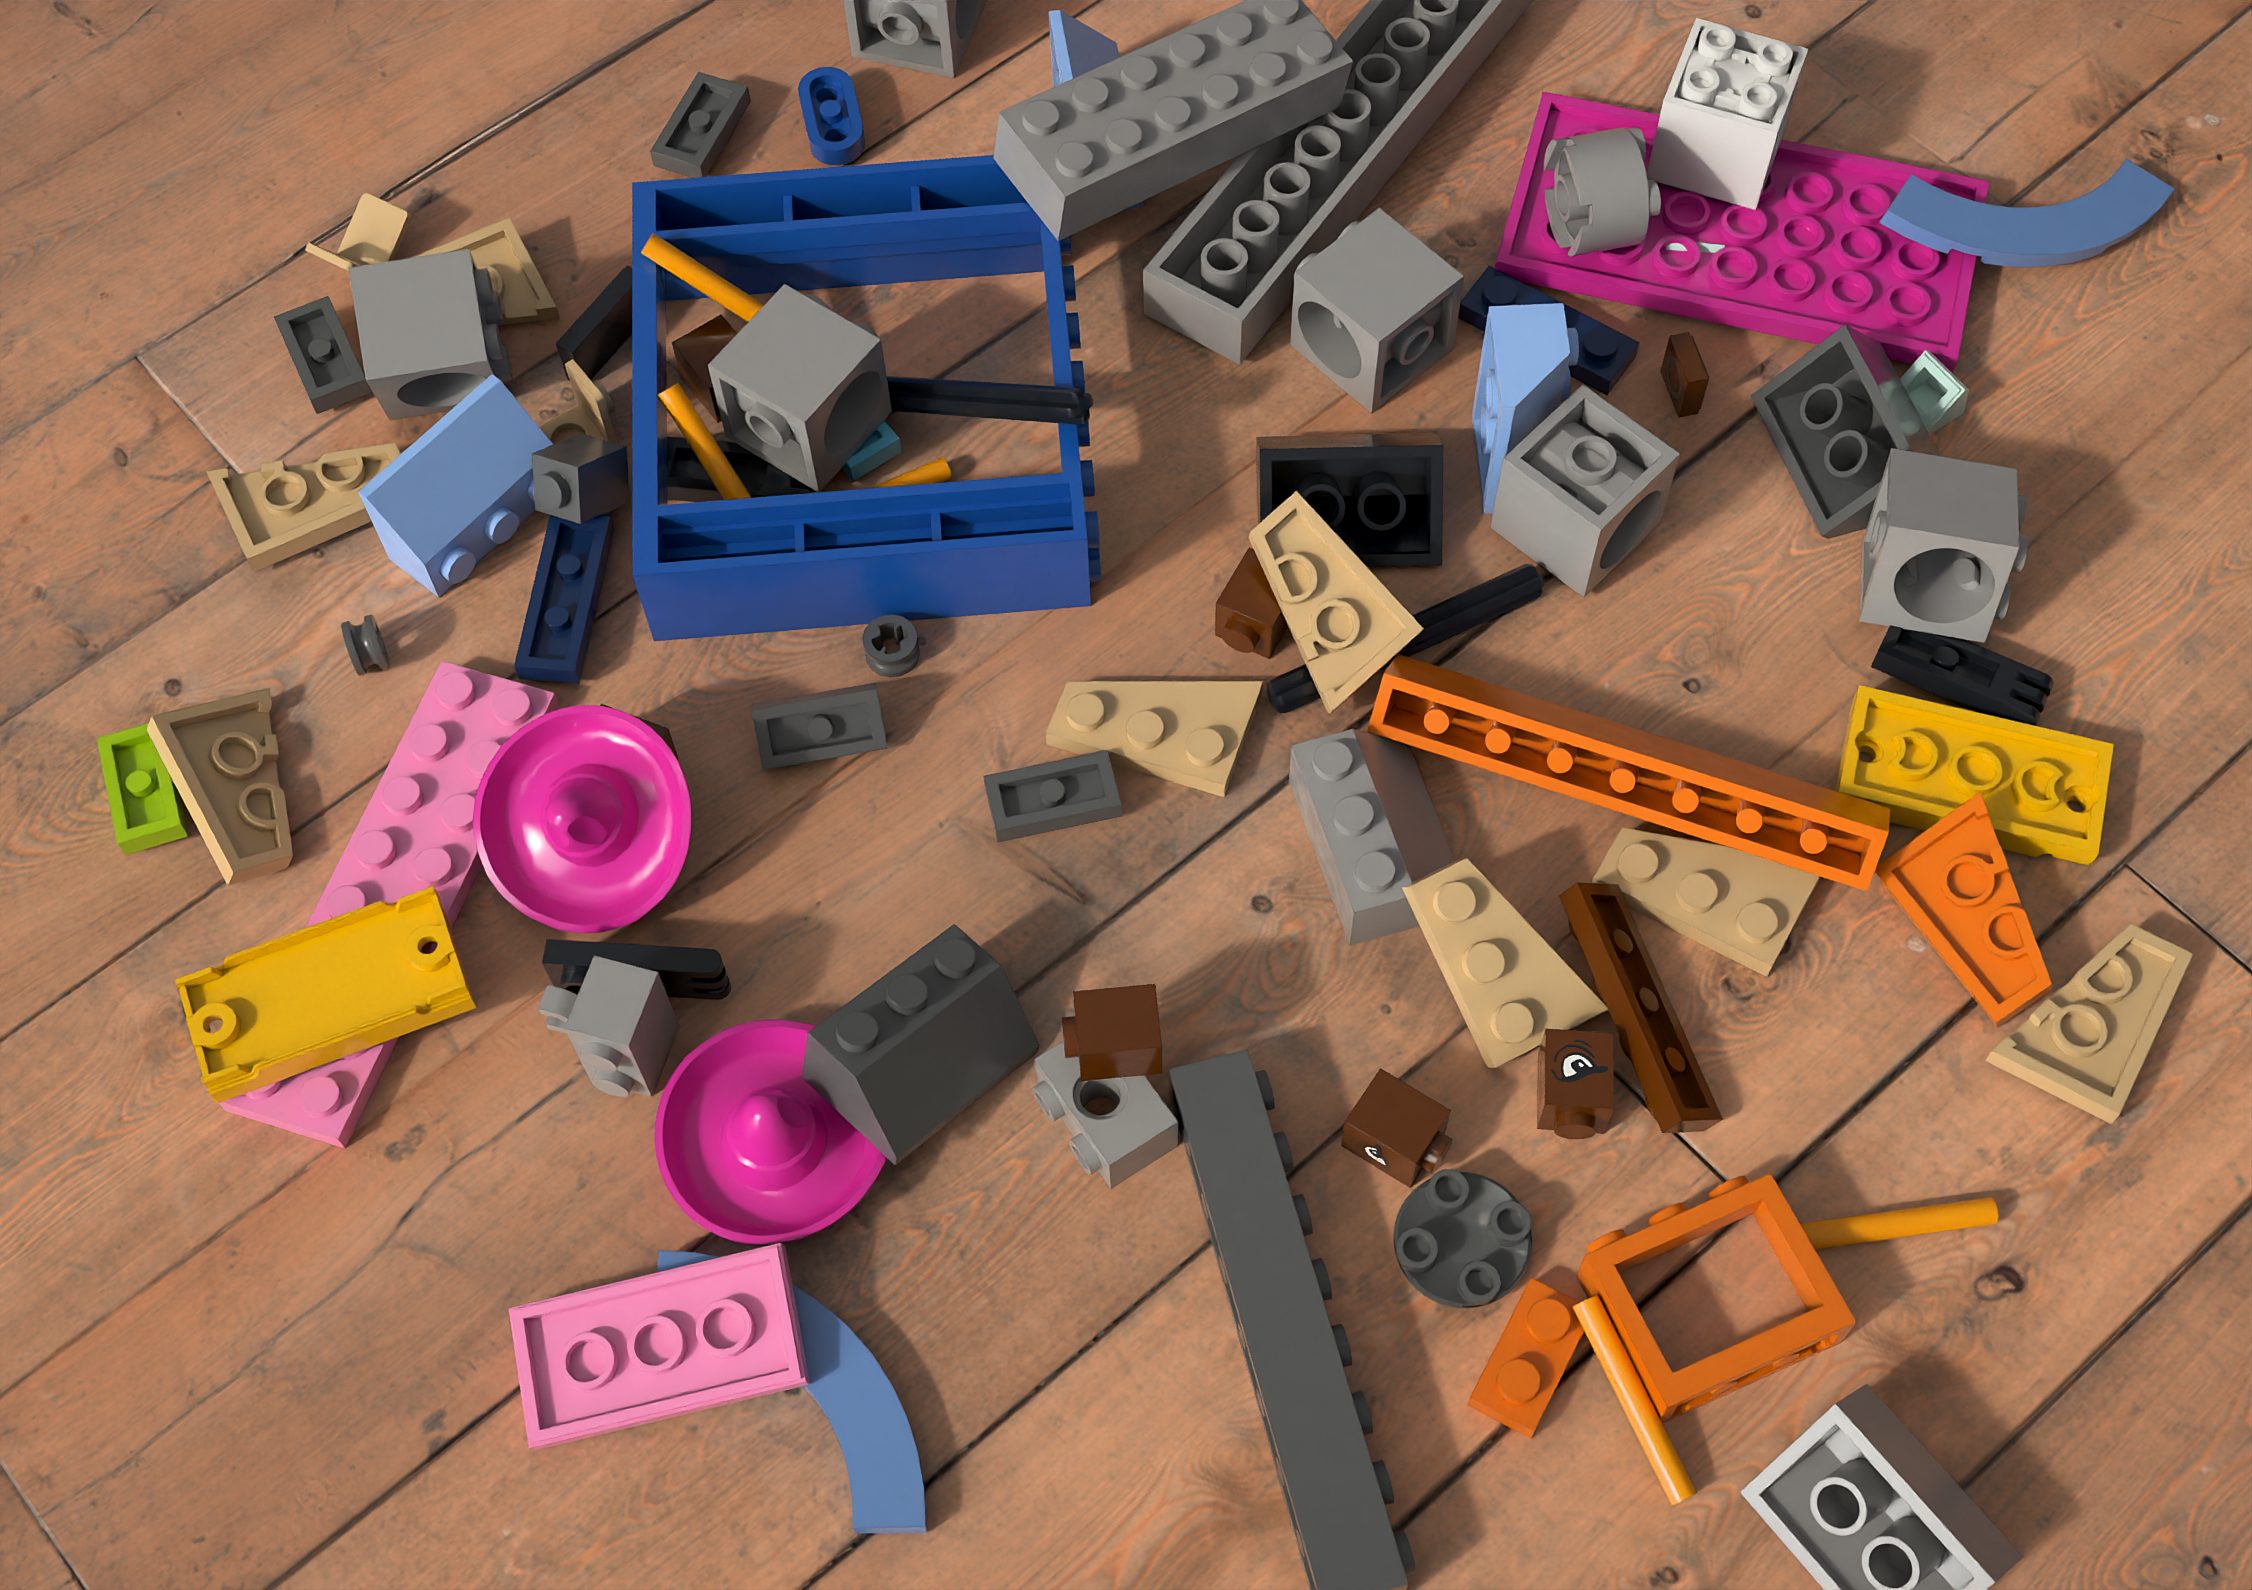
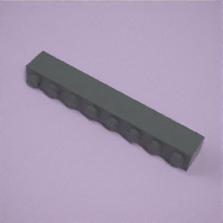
[1169,1049,1416,1590]

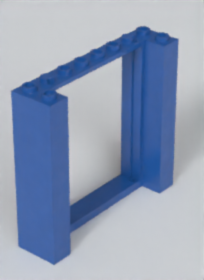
[632,155,1101,641]

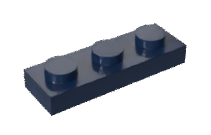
[1458,265,1640,395]
[514,515,614,684]

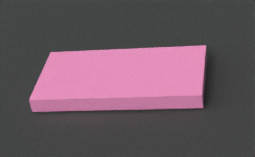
[509,1243,811,1450]

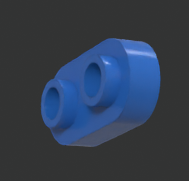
[798,67,865,165]

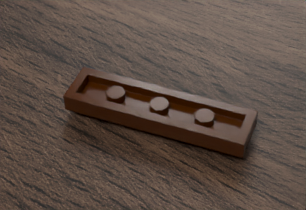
[1559,882,1723,1133]

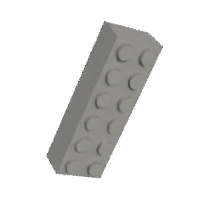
[993,0,1353,241]

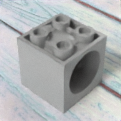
[843,0,987,78]
[1290,208,1464,414]
[349,249,513,420]
[708,284,892,493]
[1490,384,1680,597]
[1859,448,2028,643]

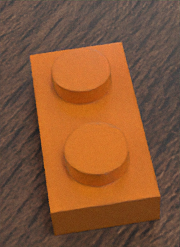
[1467,1277,1584,1439]

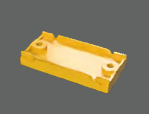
[1835,685,2114,865]
[175,886,477,1104]

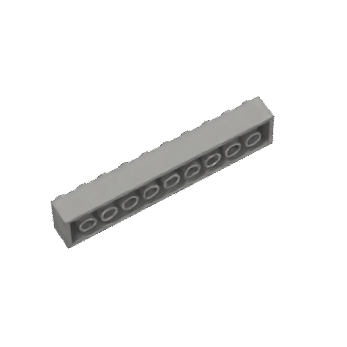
[1143,0,1533,365]

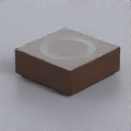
[1660,332,1710,418]

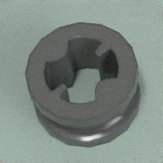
[341,614,390,676]
[862,614,920,678]

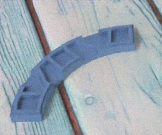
[1879,159,2175,267]
[657,1250,927,1533]

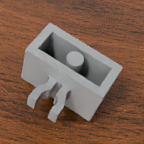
[537,955,680,1097]

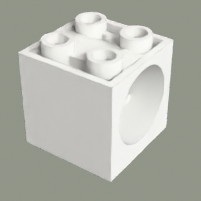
[1647,18,1808,210]

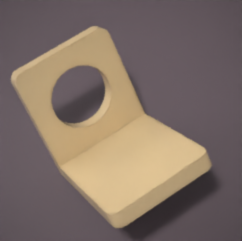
[305,193,412,271]
[540,359,618,443]

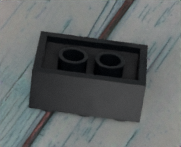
[1256,433,1443,567]

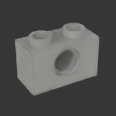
[1032,1041,1178,1189]

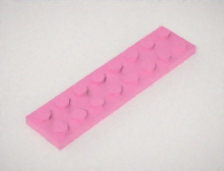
[219,661,559,1148]

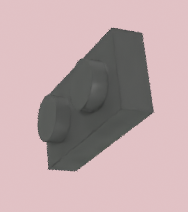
[650,72,751,178]
[274,296,372,414]
[752,683,888,770]
[983,750,1122,843]

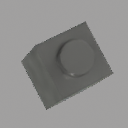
[532,433,629,524]

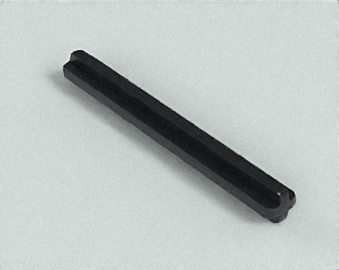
[887,376,1093,425]
[1267,564,1544,713]

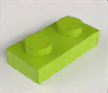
[97,723,189,855]

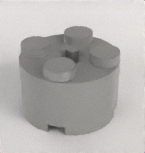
[1544,127,1661,257]

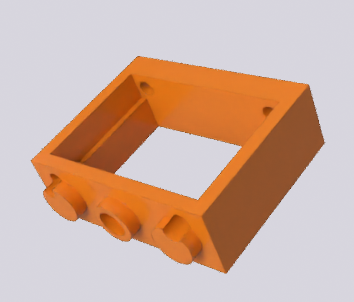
[1576,1173,1856,1423]

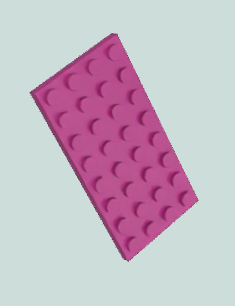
[1495,92,1989,373]

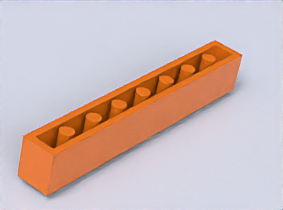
[1367,654,1891,891]

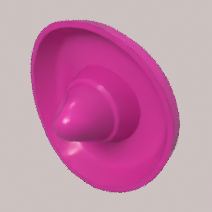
[473,705,692,933]
[655,1019,887,1246]

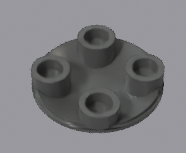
[1393,1169,1532,1308]

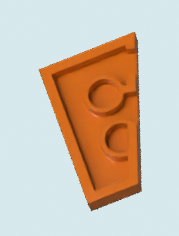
[1874,792,2053,1028]

